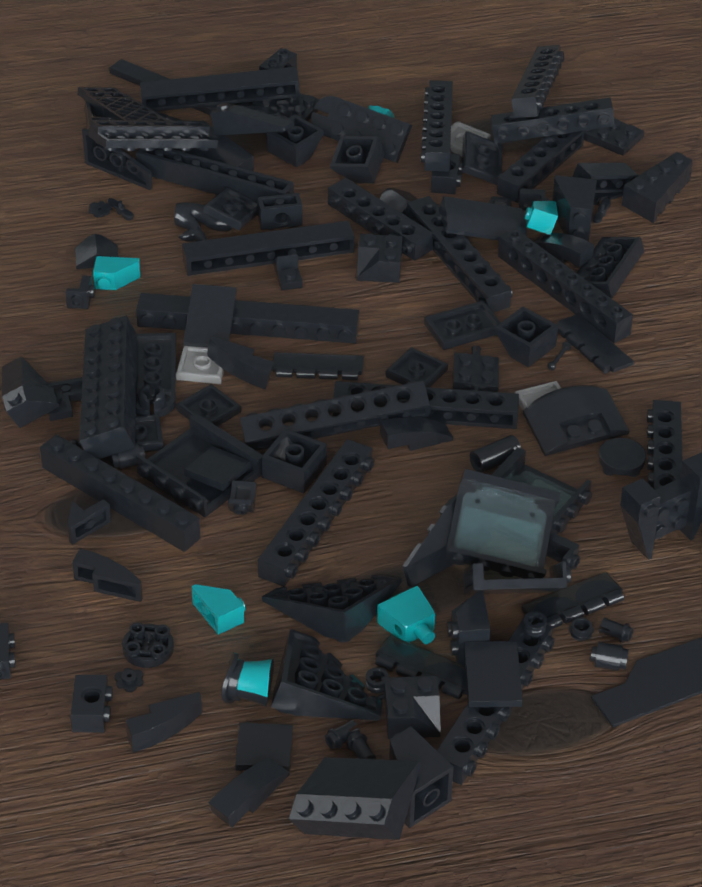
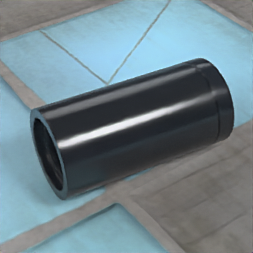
[469,435,521,473]

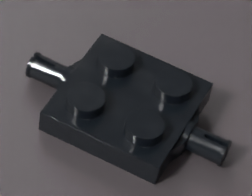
[452,345,499,392]

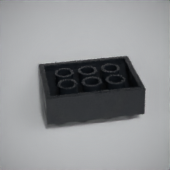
[289,757,421,840]

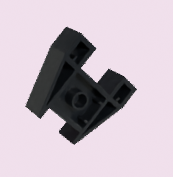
[620,452,702,560]

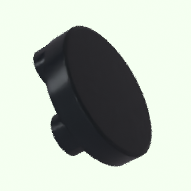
[598,438,646,477]
[122,622,174,668]

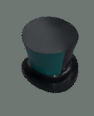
[221,652,274,707]

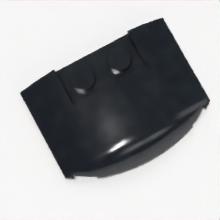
[523,385,630,456]

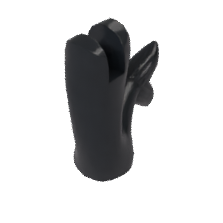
[174,202,232,241]

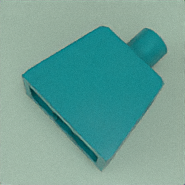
[377,586,435,644]

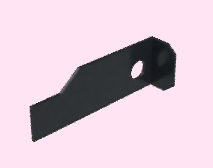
[591,637,702,727]

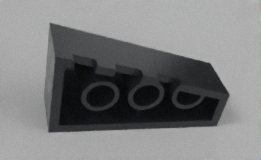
[622,152,693,223]

